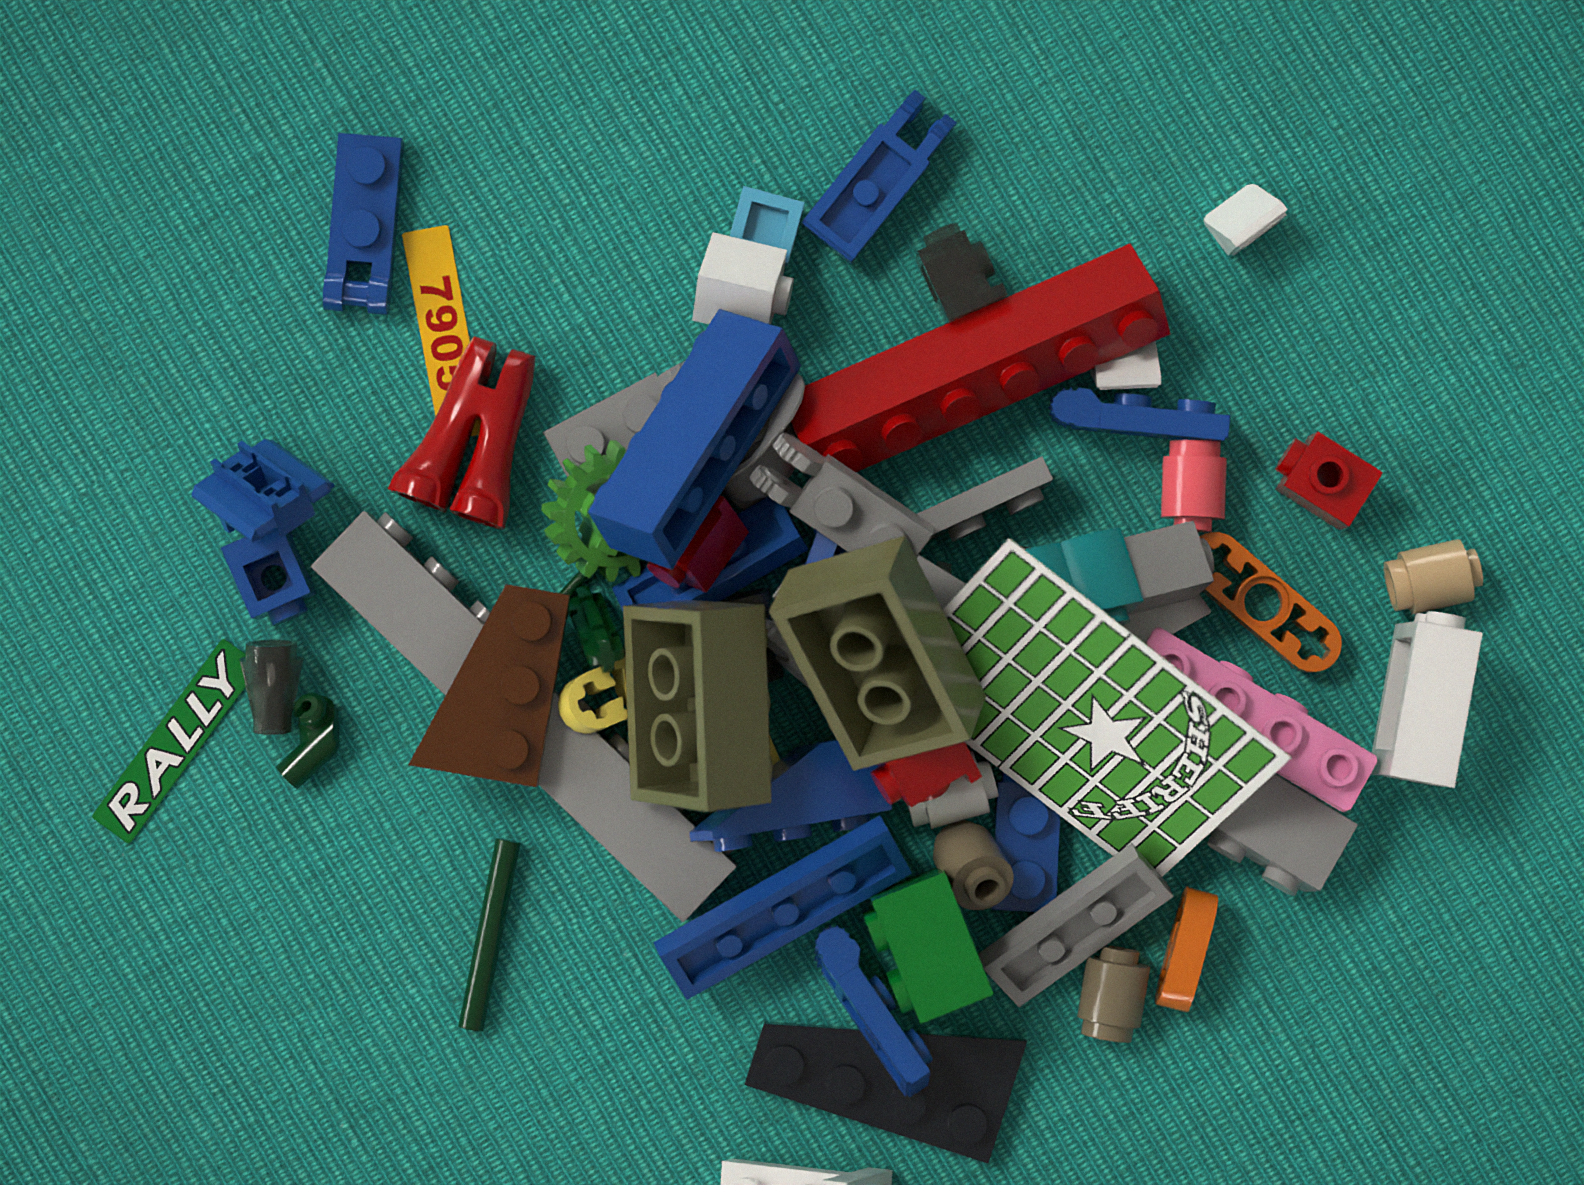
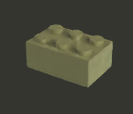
[769,535,986,771]
[623,600,773,812]

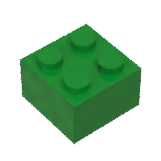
[863,867,994,1024]

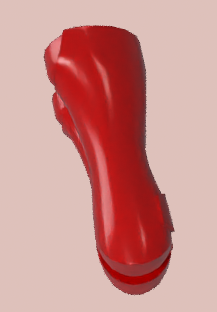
[388,336,536,530]

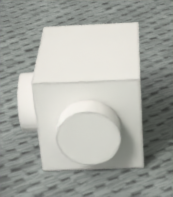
[692,232,794,324]

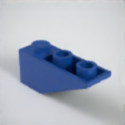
[689,740,892,852]

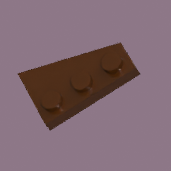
[408,584,571,787]

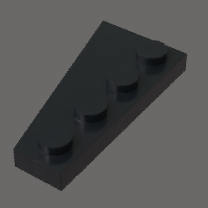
[744,1021,1027,1164]

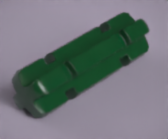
[569,586,625,673]

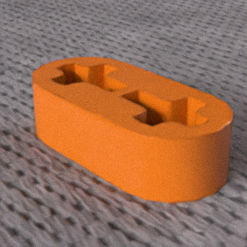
[1155,887,1218,1013]

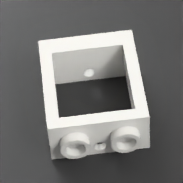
[1371,611,1483,788]

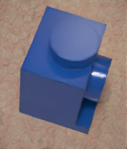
[221,529,317,626]

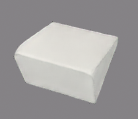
[1203,184,1288,256]
[1090,341,1161,390]

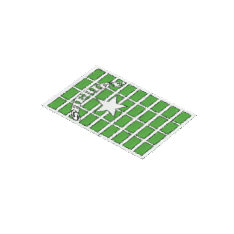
[943,538,1292,876]

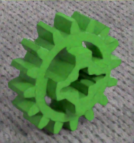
[541,440,641,582]

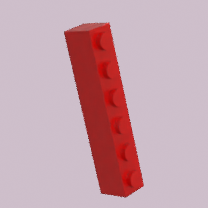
[790,243,1171,472]

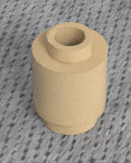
[1383,539,1483,614]

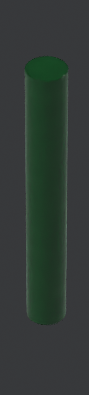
[458,838,521,1031]

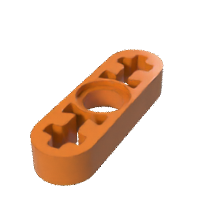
[1199,532,1342,672]

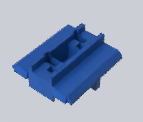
[191,439,335,542]

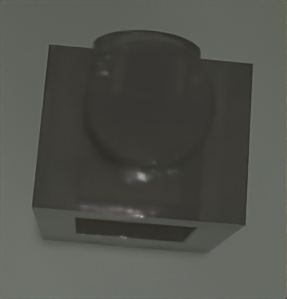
[915,222,1008,324]

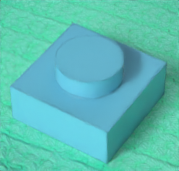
[730,186,805,267]

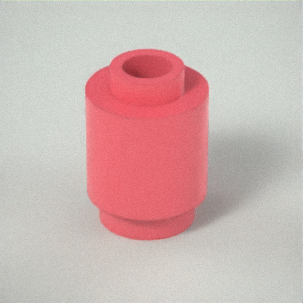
[1161,440,1227,532]

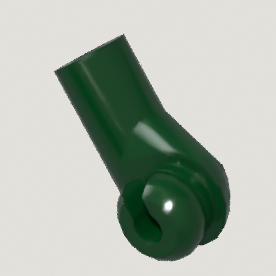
[276,692,340,789]

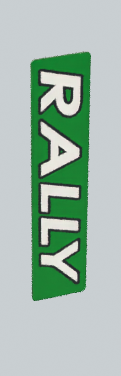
[92,639,260,843]

